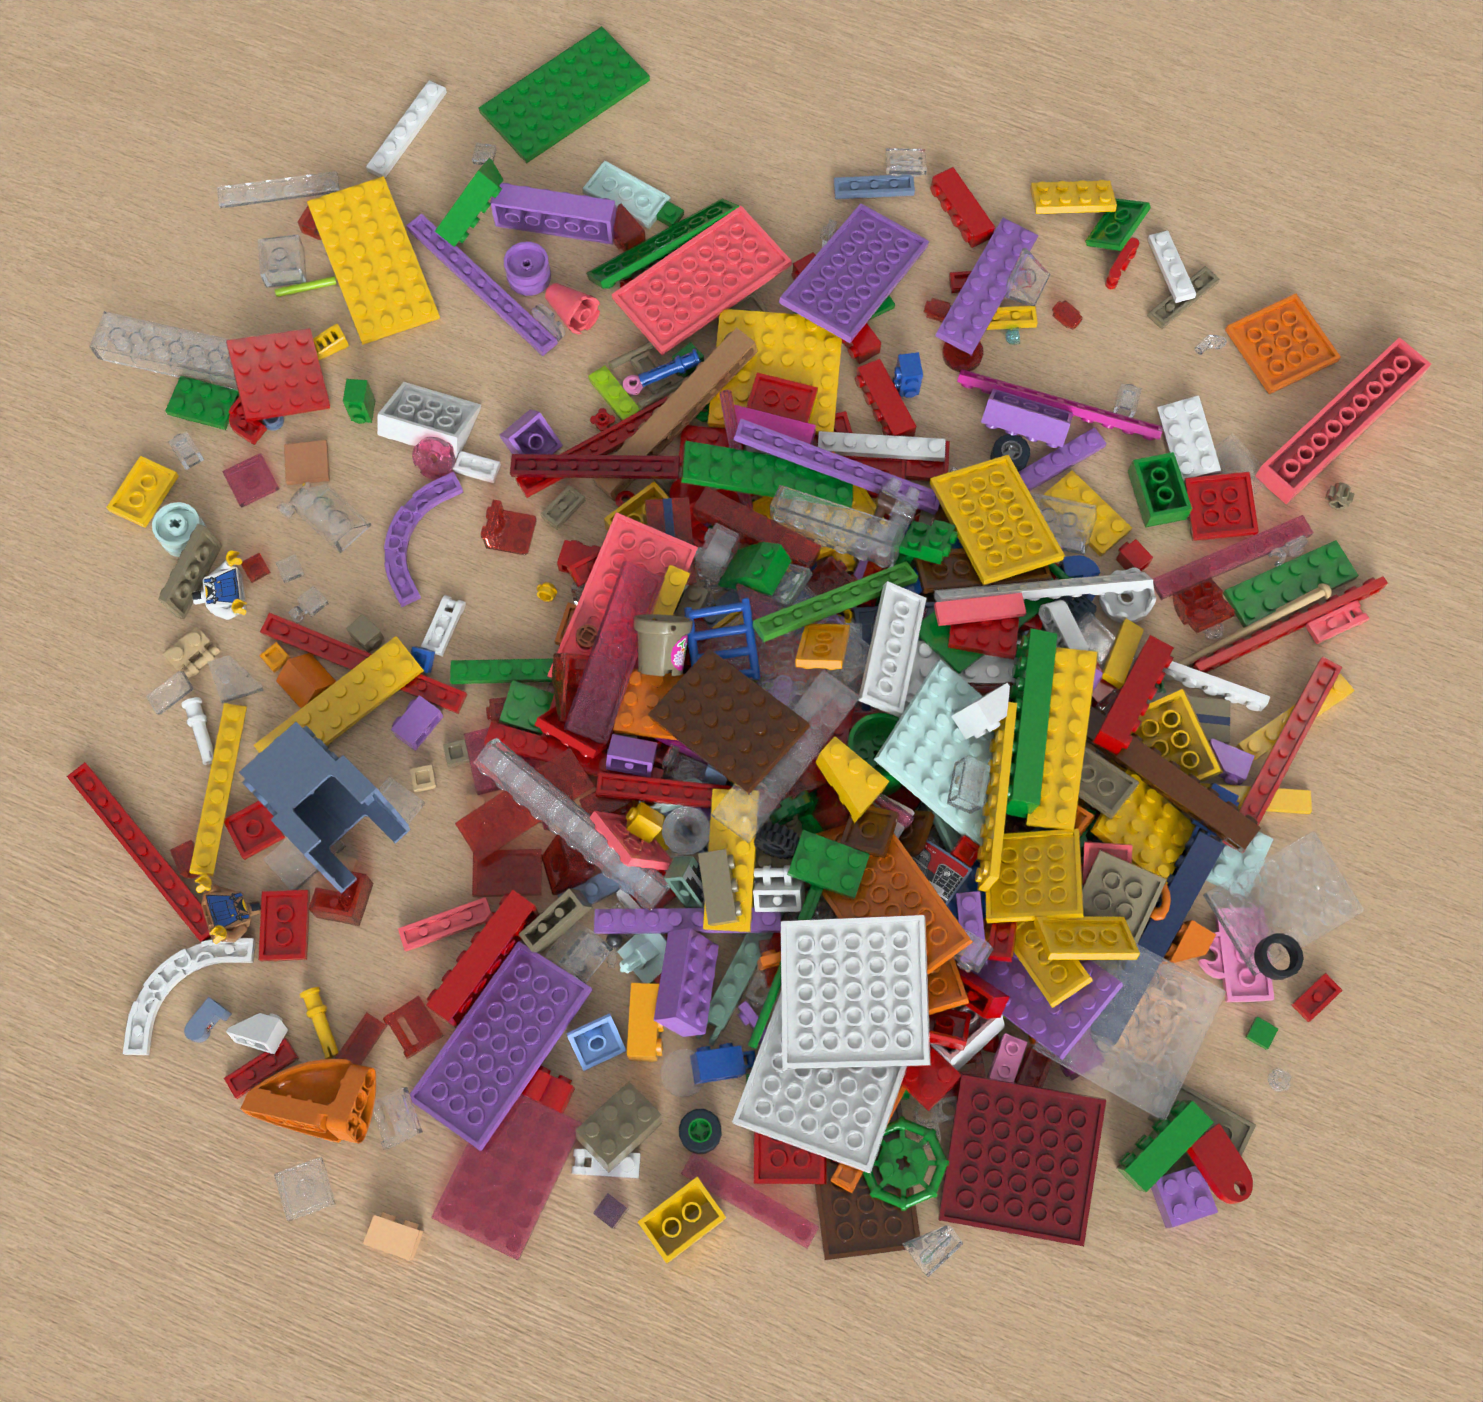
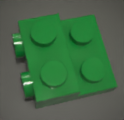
[899,520,958,565]

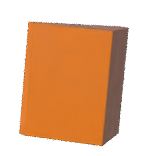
[276,653,336,708]

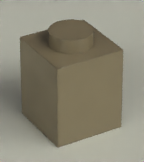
[346,614,384,653]

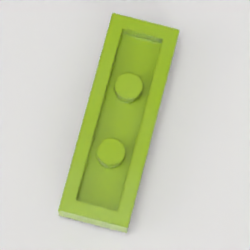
[588,365,641,421]

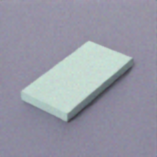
[582,160,671,229]

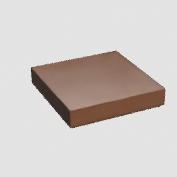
[284,440,330,485]

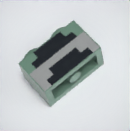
[664,856,705,908]

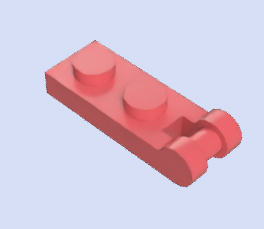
[1305,600,1370,644]

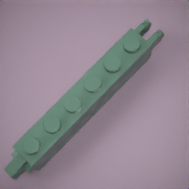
[695,912,786,1046]

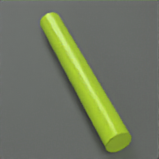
[275,276,337,297]

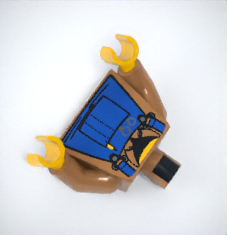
[195,875,261,944]

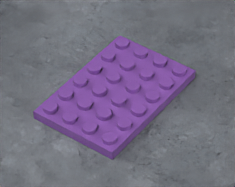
[967,951,1123,1060]

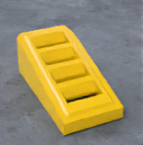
[313,323,349,360]

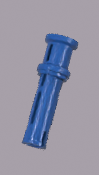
[638,348,701,387]

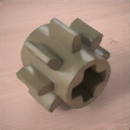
[1325,483,1355,509]

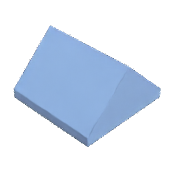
[566,1013,626,1071]

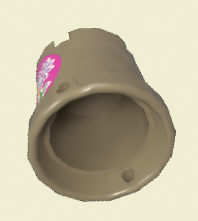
[633,614,693,676]

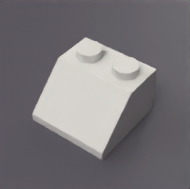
[952,683,1010,739]

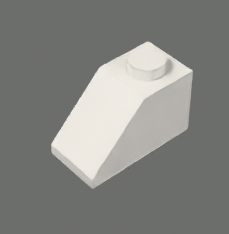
[226,1013,288,1054]

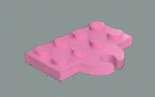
[1198,907,1274,1002]

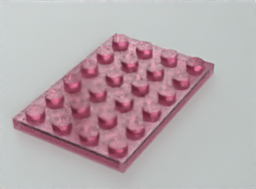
[431,1094,582,1261]

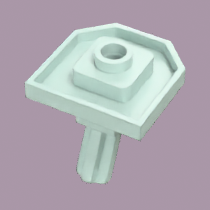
[617,934,667,984]

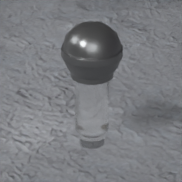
[606,934,622,968]

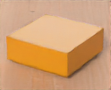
[259,642,291,673]

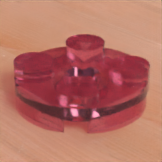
[412,437,455,480]

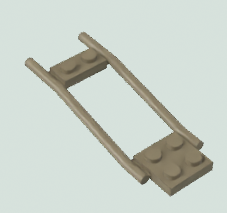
[608,292,769,410]

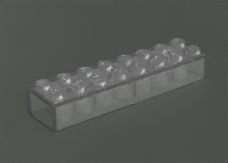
[89,311,238,390]

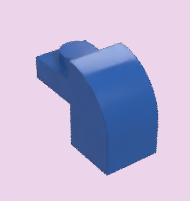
[1059,555,1100,602]

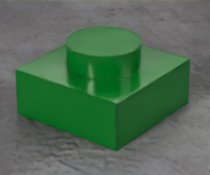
[656,201,684,227]

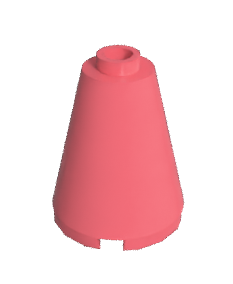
[545,283,600,334]

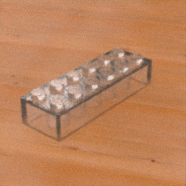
[770,485,904,568]

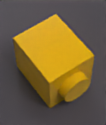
[626,802,664,843]

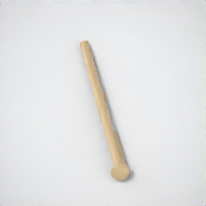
[1177,583,1332,667]

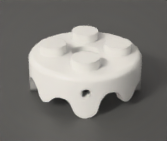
[1099,568,1156,623]

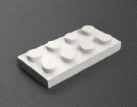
[1157,395,1221,482]

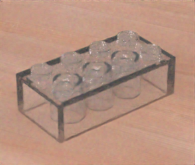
[1030,492,1097,555]

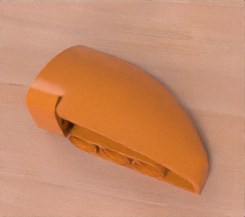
[240,1059,376,1144]

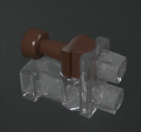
[864,477,921,544]

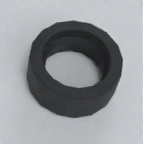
[1254,933,1304,980]

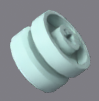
[152,502,207,557]

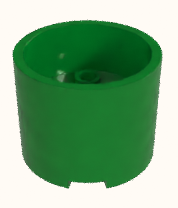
[846,713,903,796]

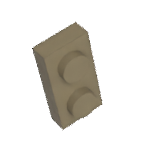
[541,485,586,530]

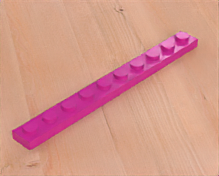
[957,369,1162,440]

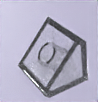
[1005,248,1051,307]

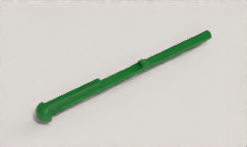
[748,884,824,1049]

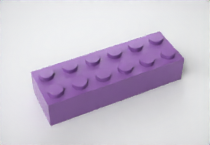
[490,183,618,245]

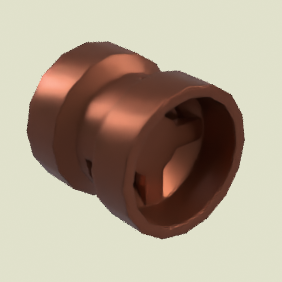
[576,625,599,649]

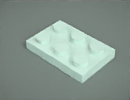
[1206,832,1273,900]

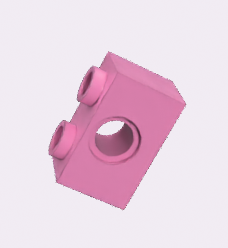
[987,1033,1027,1083]

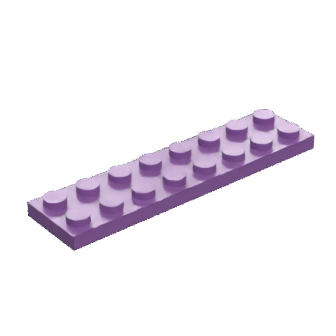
[935,217,1038,355]

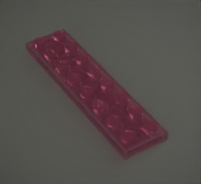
[563,561,665,745]

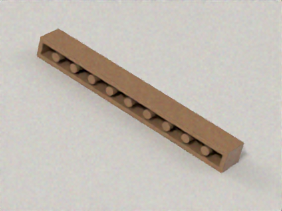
[592,328,758,501]

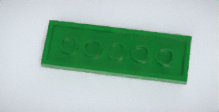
[1223,540,1359,628]

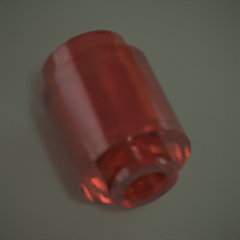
[924,298,952,322]
[1052,300,1083,330]

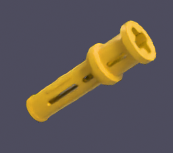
[299,987,340,1059]

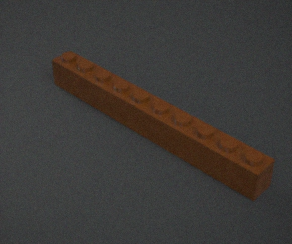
[1086,706,1261,853]

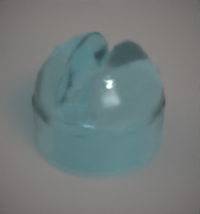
[1006,327,1020,345]

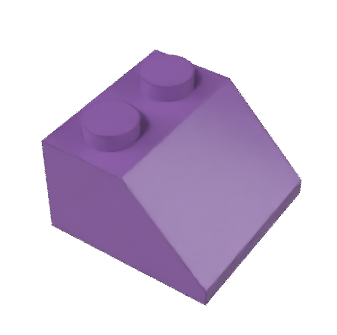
[499,409,563,454]

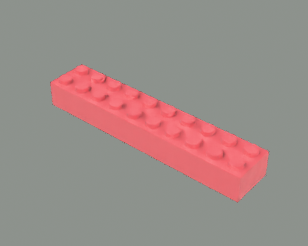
[1255,337,1431,505]

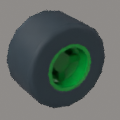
[679,1109,722,1154]

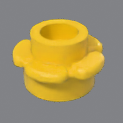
[537,582,558,602]

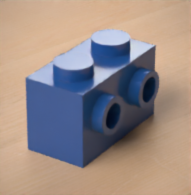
[893,352,923,398]

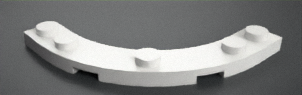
[123,938,256,1055]

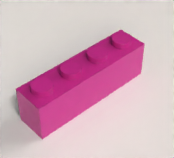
[726,404,816,445]

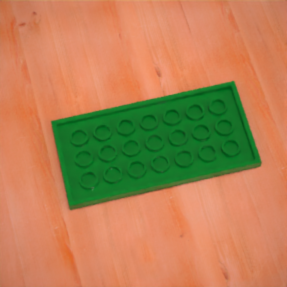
[479,26,650,164]

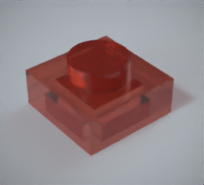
[241,553,271,583]

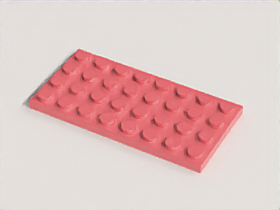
[612,206,792,356]
[547,512,698,706]

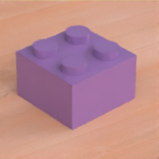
[1151,1165,1218,1228]

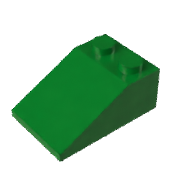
[718,542,792,596]

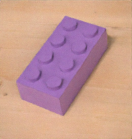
[981,388,1073,448]
[654,928,719,1037]

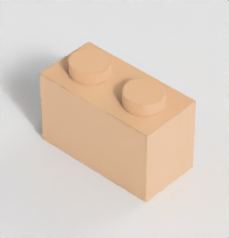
[363,1212,424,1260]

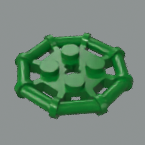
[863,1116,949,1211]

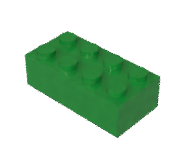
[1116,1100,1214,1192]

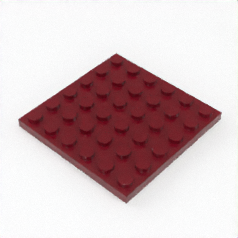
[938,1073,1106,1247]

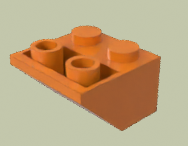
[1159,920,1216,966]

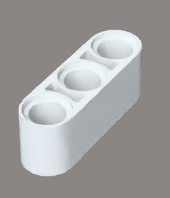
[1039,600,1088,651]

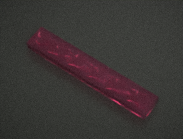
[681,1152,819,1249]

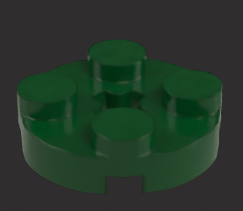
[768,790,814,826]

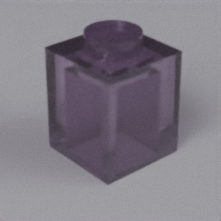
[593,1193,629,1229]

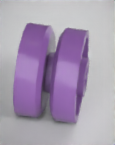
[504,242,551,296]

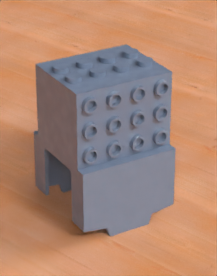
[239,722,411,893]

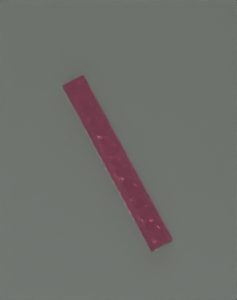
[1153,515,1314,600]

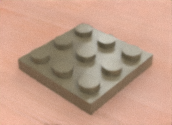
[1082,850,1167,944]

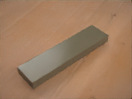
[1147,266,1220,329]

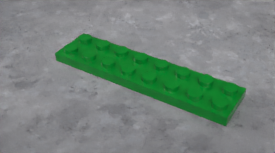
[586,198,739,289]
[681,441,853,510]

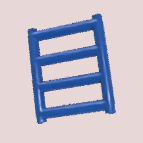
[684,598,760,680]

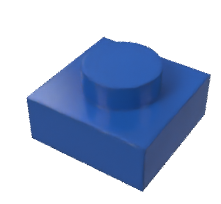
[411,646,435,673]

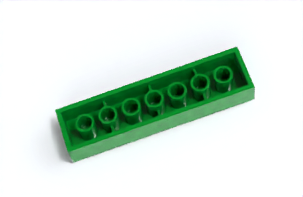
[1006,628,1057,818]

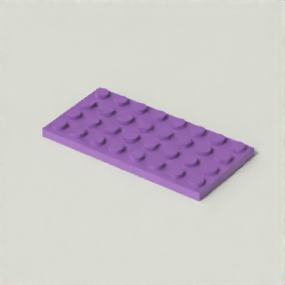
[779,203,929,343]
[407,941,593,1151]

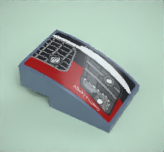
[912,840,972,905]

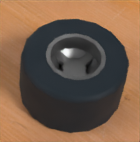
[990,434,1030,472]

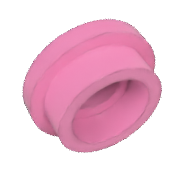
[623,375,643,396]

